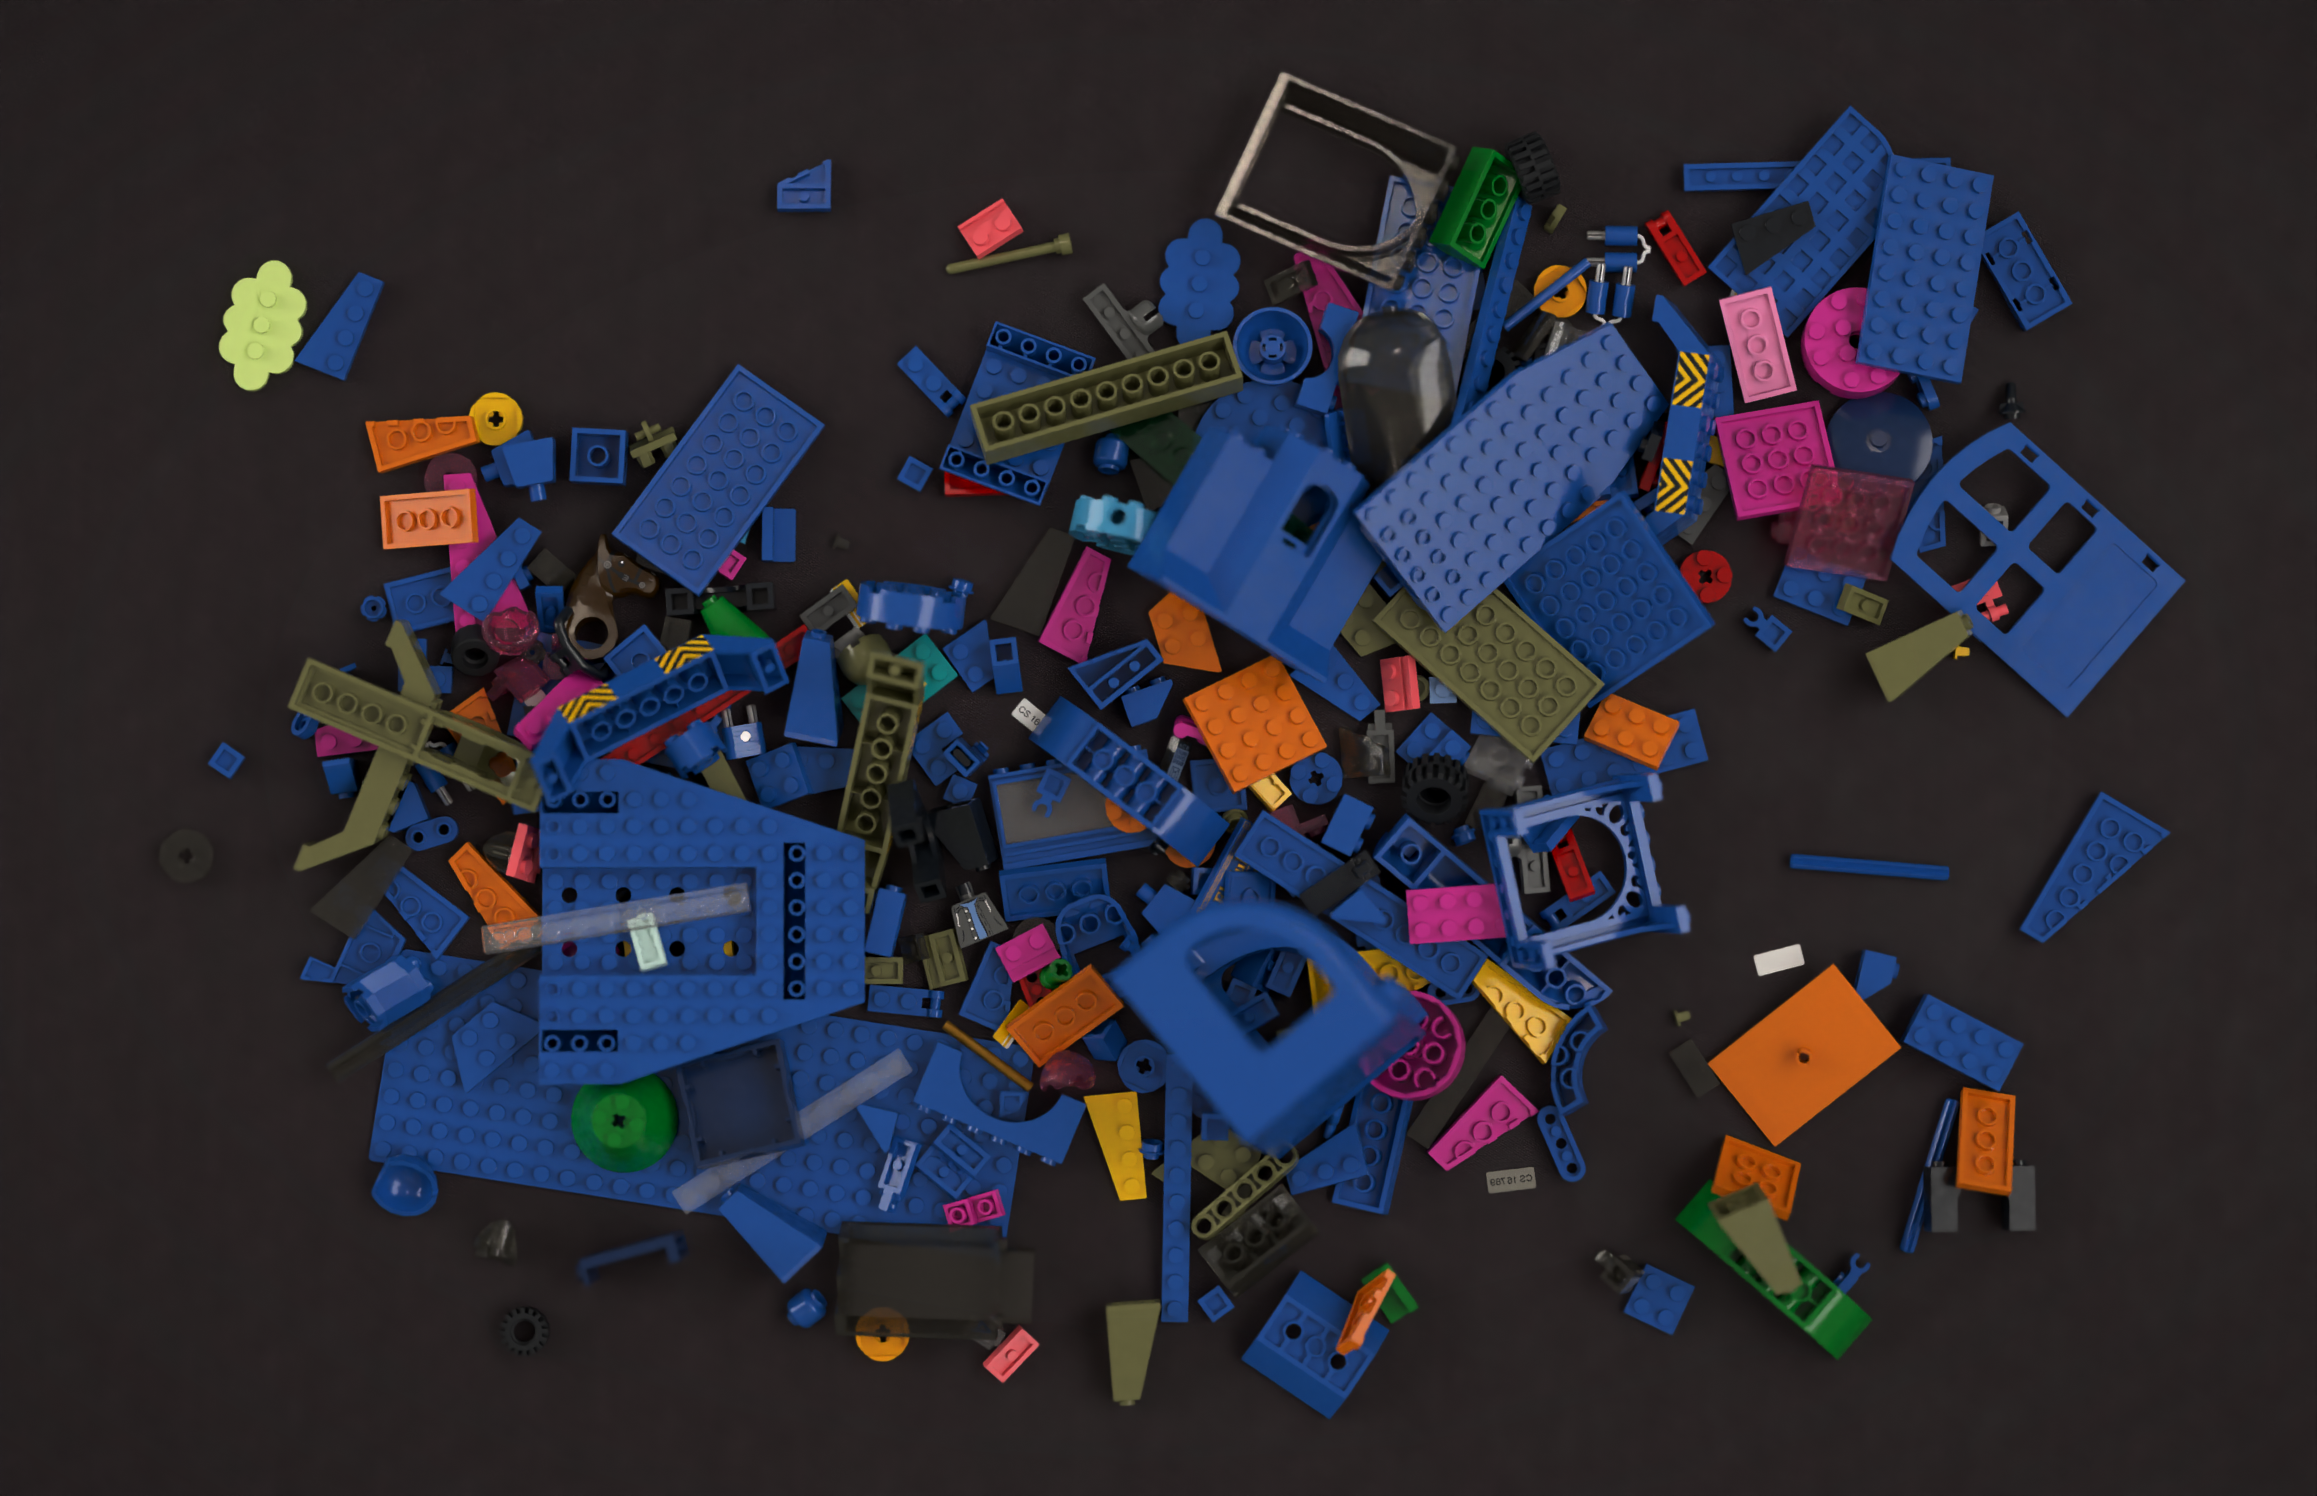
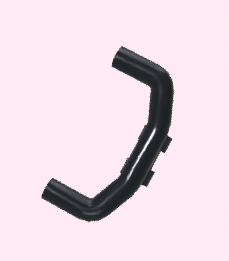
[548,606,613,681]

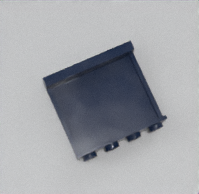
[576,1229,690,1287]

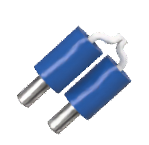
[1586,226,1650,273]
[1585,262,1636,324]
[414,741,475,806]

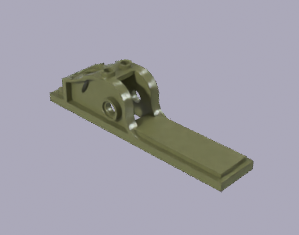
[288,657,543,812]

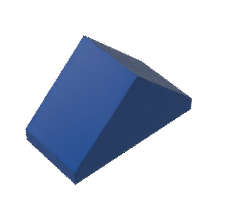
[388,781,431,833]
[1330,888,1385,923]
[856,1104,899,1153]

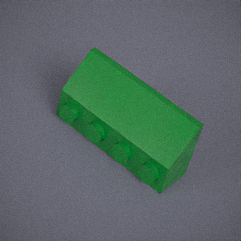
[1429,147,1521,269]

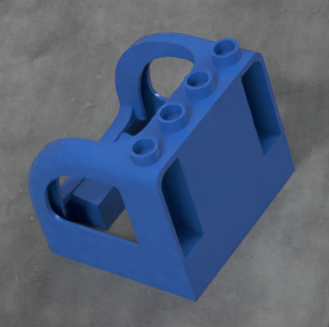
[1110,899,1429,1159]

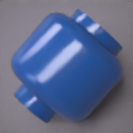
[1093,433,1129,475]
[787,1288,827,1328]

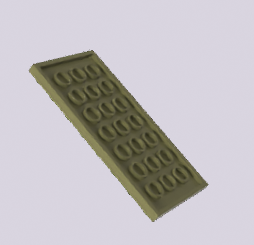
[1372,587,1605,764]

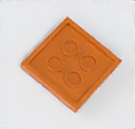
[1711,1135,1801,1221]

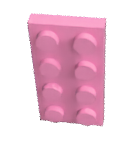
[1719,286,1797,403]

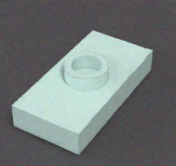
[627,913,668,973]

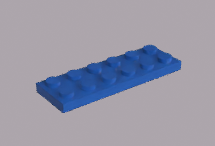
[1541,708,1708,795]

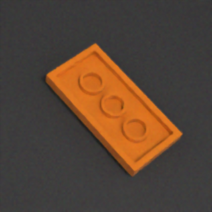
[380,489,479,550]
[1006,964,1124,1067]
[1956,1087,2016,1196]

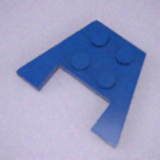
[300,883,407,984]

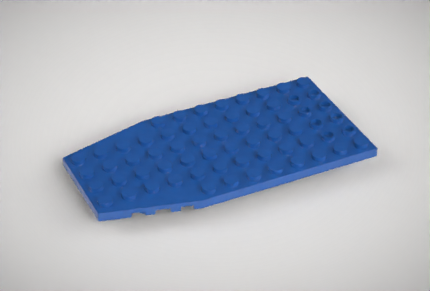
[1352,322,1669,633]

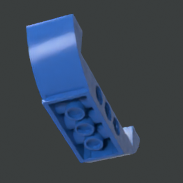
[1028,696,1230,867]

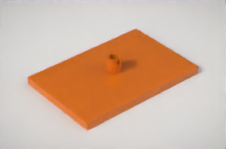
[1707,963,1901,1147]

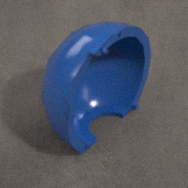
[371,1154,439,1216]

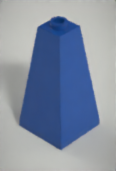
[784,629,844,747]
[718,1184,827,1284]

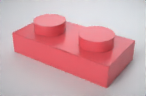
[982,1325,1040,1383]

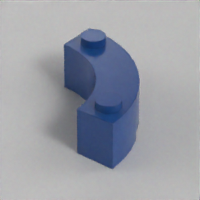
[1551,1005,1609,1116]

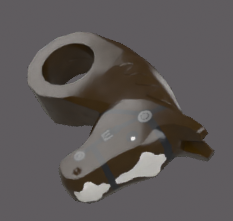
[565,534,661,665]

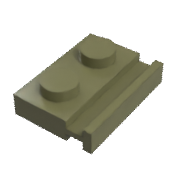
[917,928,969,990]

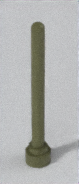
[946,233,1073,274]

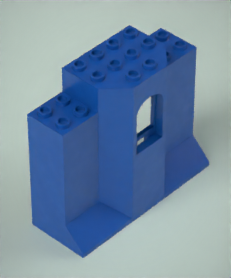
[1127,424,1383,683]

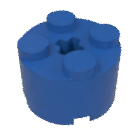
[664,719,727,779]

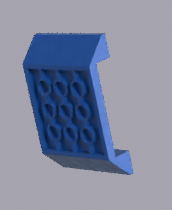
[939,321,1096,507]

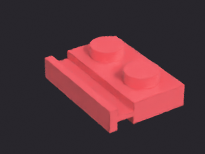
[957,198,1024,260]
[1380,655,1420,713]

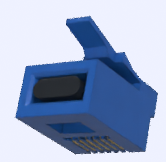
[942,737,989,778]

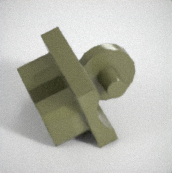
[629,420,677,468]

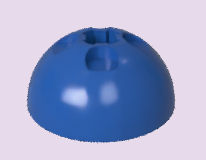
[1233,307,1313,386]

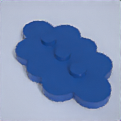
[1158,218,1240,344]

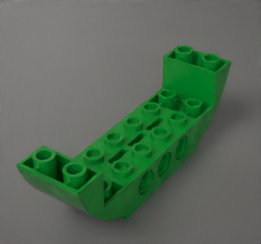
[1675,1179,1872,1360]

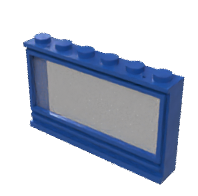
[988,745,1158,870]

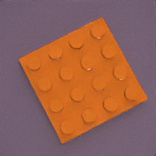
[1183,656,1327,794]

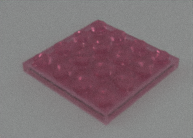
[1784,464,1915,581]

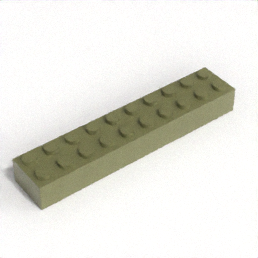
[970,331,1243,465]

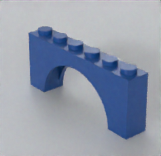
[913,1042,1087,1167]

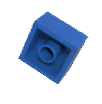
[569,427,629,486]
[1320,794,1376,857]

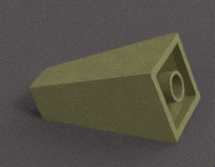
[1866,609,1974,702]
[1707,1183,1802,1295]
[1106,1299,1160,1406]

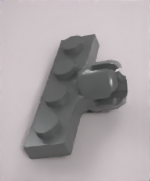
[1083,283,1164,359]
[1506,785,1550,894]

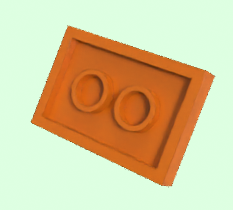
[1584,694,1680,771]

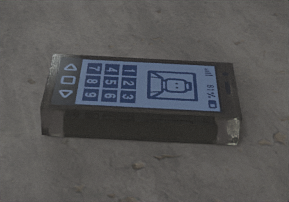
[1159,736,1193,783]

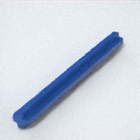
[1789,854,1950,881]
[1899,1098,1960,1253]

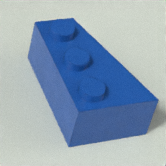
[1067,639,1164,710]

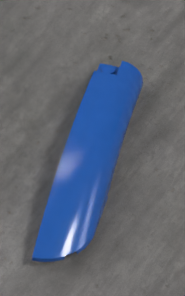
[1373,813,1613,1010]

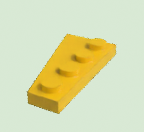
[1471,958,1572,1064]
[1083,1091,1147,1201]

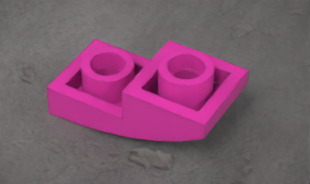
[943,1189,1006,1231]

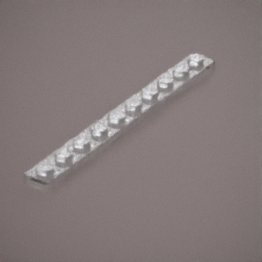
[481,883,751,955]
[672,1048,913,1214]

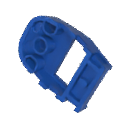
[1055,894,1140,998]

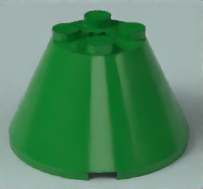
[571,1073,679,1173]

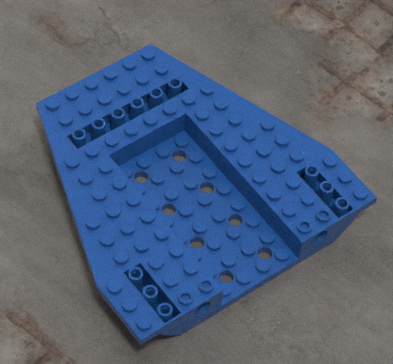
[539,759,865,1084]

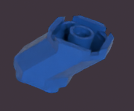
[342,955,434,1032]

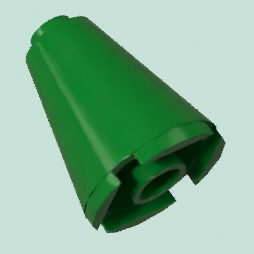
[701,594,771,639]

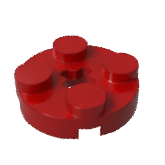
[1679,550,1733,604]

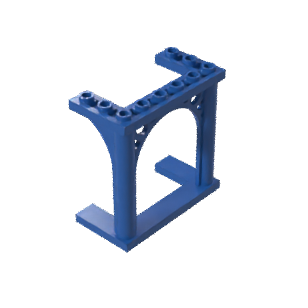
[1479,773,1691,970]

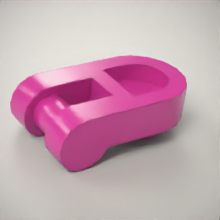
[1173,715,1207,746]

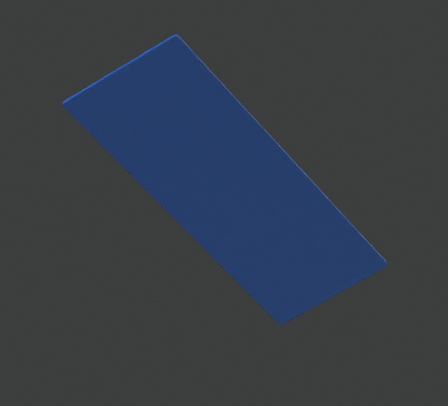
[369,949,1034,1259]

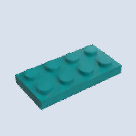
[841,633,958,722]

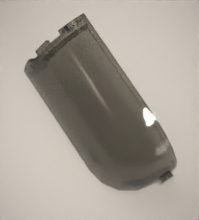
[1338,304,1457,504]

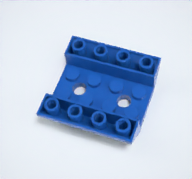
[1241,1270,1390,1419]

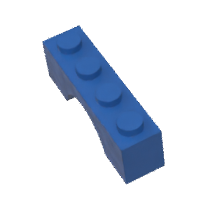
[1294,302,1361,417]

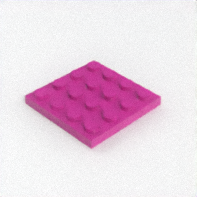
[1714,400,1843,521]

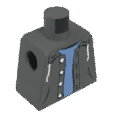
[951,881,1009,949]

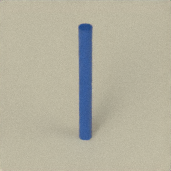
[1503,258,1591,332]

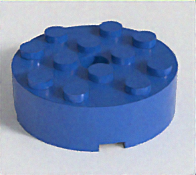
[856,580,967,634]

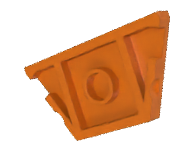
[1148,592,1222,673]

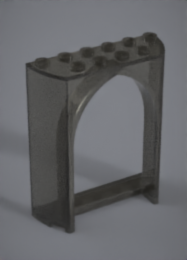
[1215,71,1461,293]

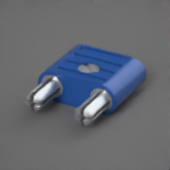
[721,704,767,760]

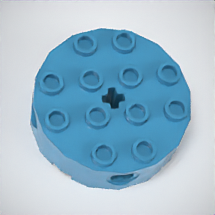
[1068,495,1159,556]

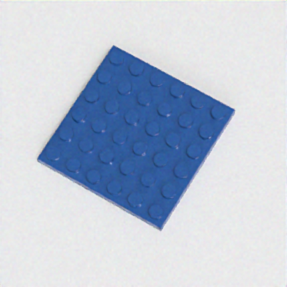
[1504,490,1715,708]

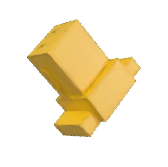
[1952,646,1970,659]

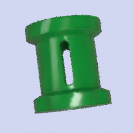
[1039,959,1072,990]

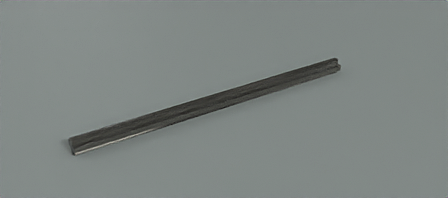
[326,887,631,1083]

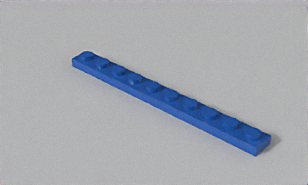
[1683,158,1951,192]
[1451,196,1533,425]
[1161,1053,1193,1322]

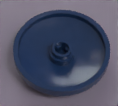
[1826,392,1933,497]

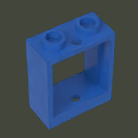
[865,884,908,957]

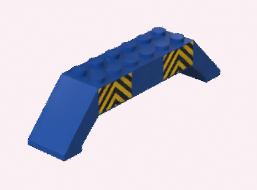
[1644,295,1724,546]
[530,634,789,804]

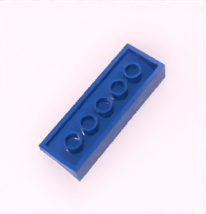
[1332,1083,1413,1215]

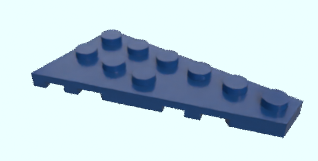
[2018,791,2171,943]

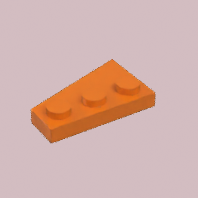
[1336,1269,1396,1356]

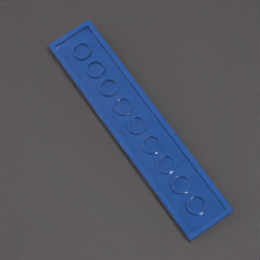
[1234,810,1488,1001]

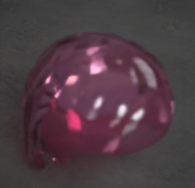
[481,606,540,656]
[1040,1050,1096,1092]

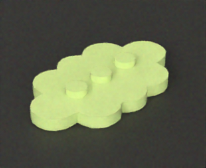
[219,261,307,391]

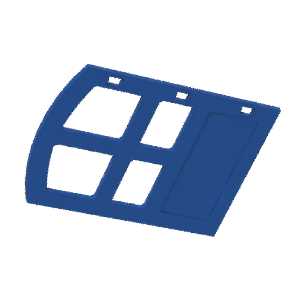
[1890,422,2186,718]

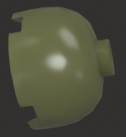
[837,634,891,685]

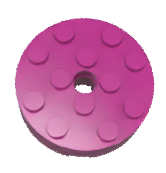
[1801,287,1900,399]
[1371,991,1466,1101]

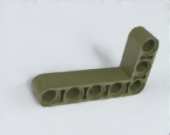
[1191,1147,1299,1240]

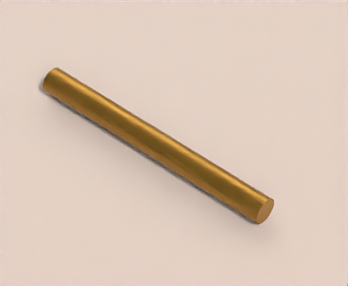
[942,1020,1034,1092]

